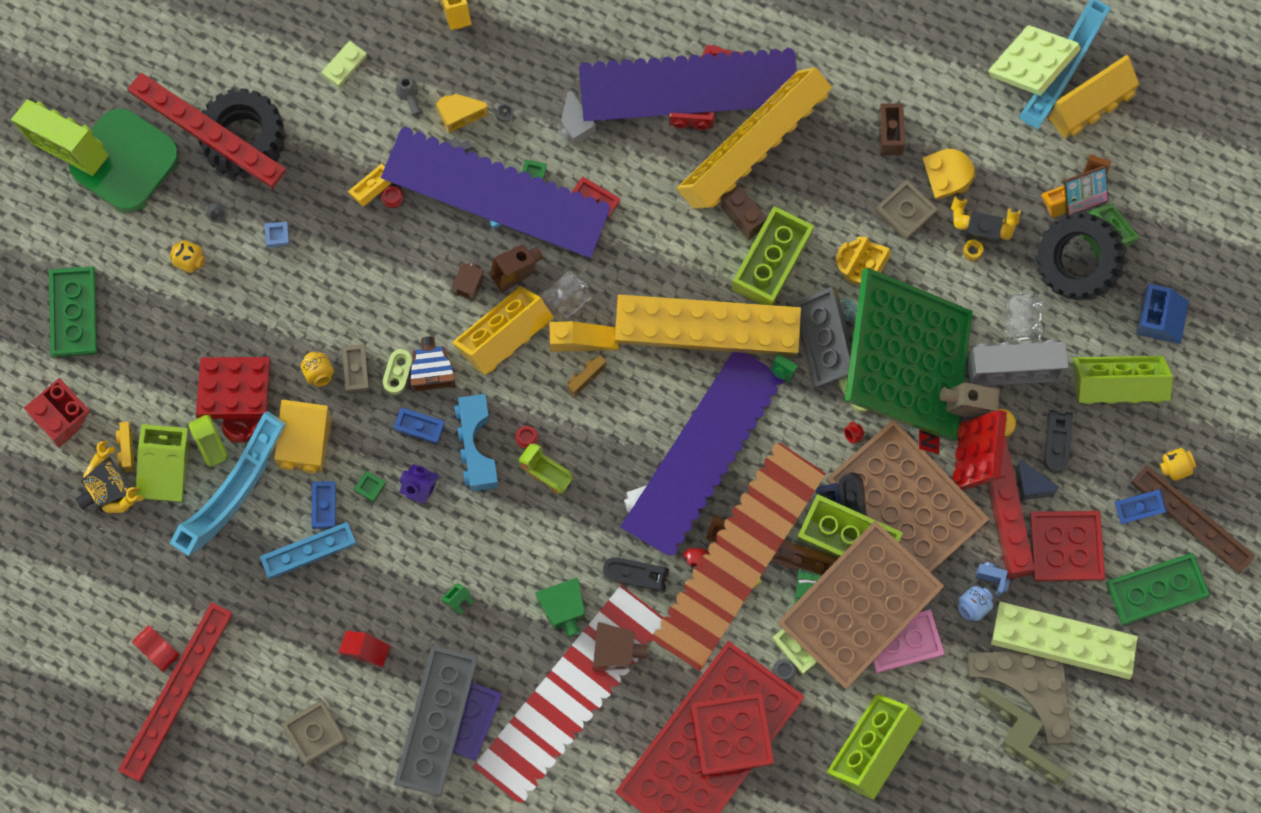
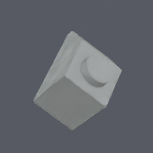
[560,91,596,147]

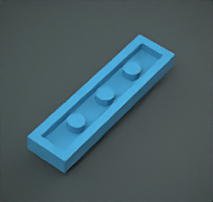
[260,522,357,580]

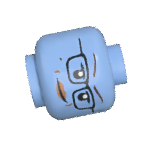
[958,586,993,621]

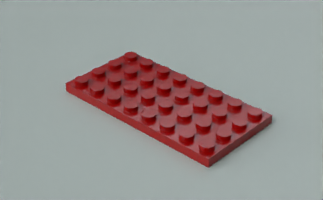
[615,641,805,813]

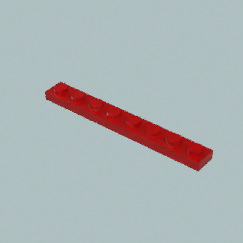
[127,72,286,189]
[118,602,233,782]

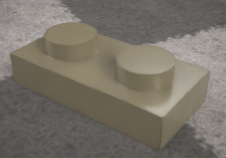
[342,344,369,393]

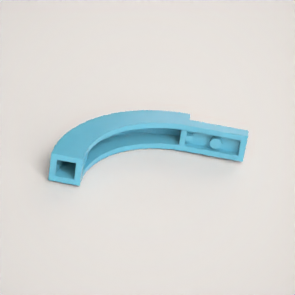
[1019,0,1111,129]
[170,411,286,556]

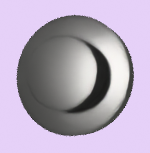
[772,659,796,683]

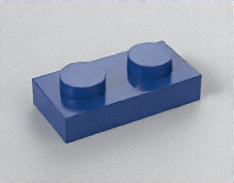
[393,407,445,445]
[311,481,336,529]
[1114,489,1167,524]

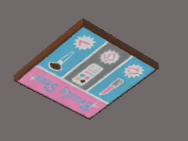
[1064,165,1109,215]

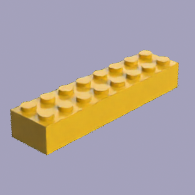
[676,67,832,209]
[614,294,801,356]

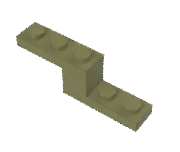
[975,684,1070,785]

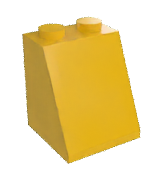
[275,400,332,474]

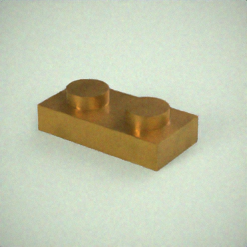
[567,355,606,398]

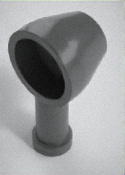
[396,76,423,117]

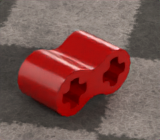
[132,625,180,672]

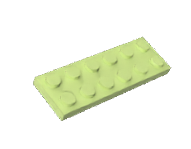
[991,602,1137,680]

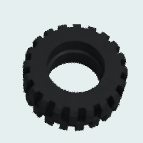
[198,88,286,178]
[1035,212,1127,301]

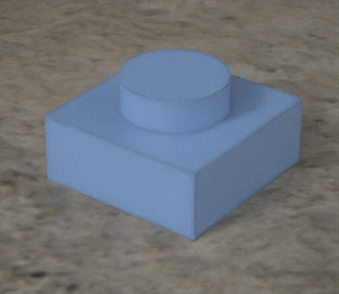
[264,222,290,248]

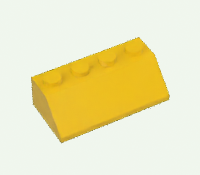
[1049,55,1139,139]
[452,286,554,375]

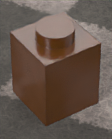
[452,262,484,301]

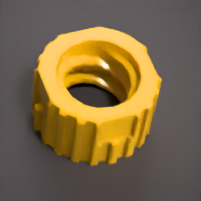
[963,239,984,262]

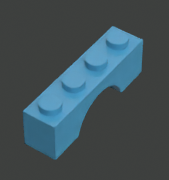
[455,394,498,492]

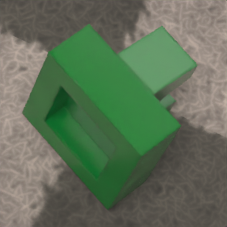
[440,583,474,615]

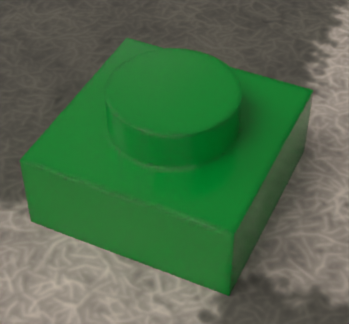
[522,159,547,181]
[770,354,798,383]
[354,470,386,503]

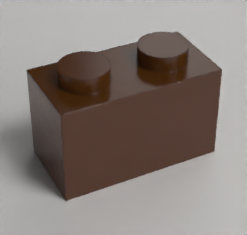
[878,103,905,155]
[720,185,767,240]

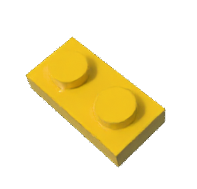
[348,164,392,207]
[116,422,135,473]

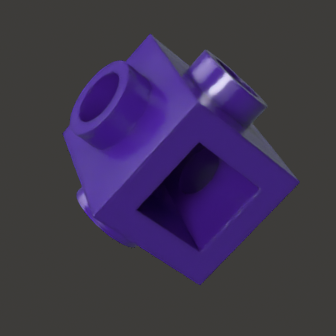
[399,464,439,504]

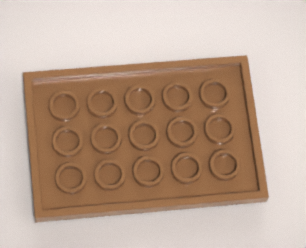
[826,420,989,573]
[777,520,944,689]

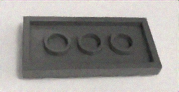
[795,286,852,388]

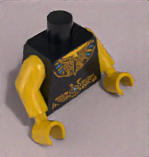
[951,196,1021,245]
[75,441,143,513]

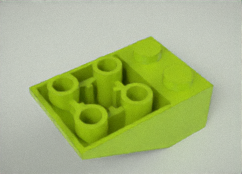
[136,424,192,503]

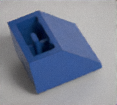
[1136,284,1189,344]

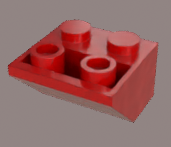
[24,378,90,448]

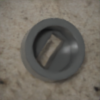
[495,103,514,122]
[207,202,227,223]

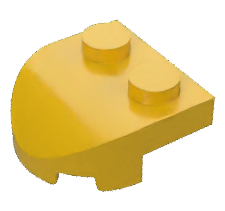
[923,149,976,200]
[836,237,892,286]

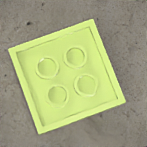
[988,25,1081,96]

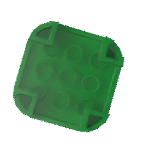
[69,109,179,214]

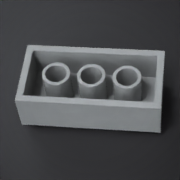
[967,339,1068,386]

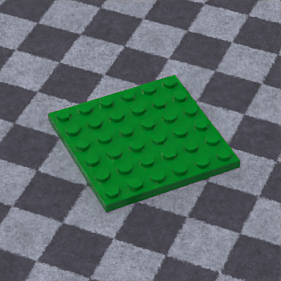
[845,268,973,441]

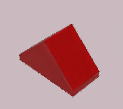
[338,630,391,668]

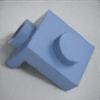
[975,563,1010,598]

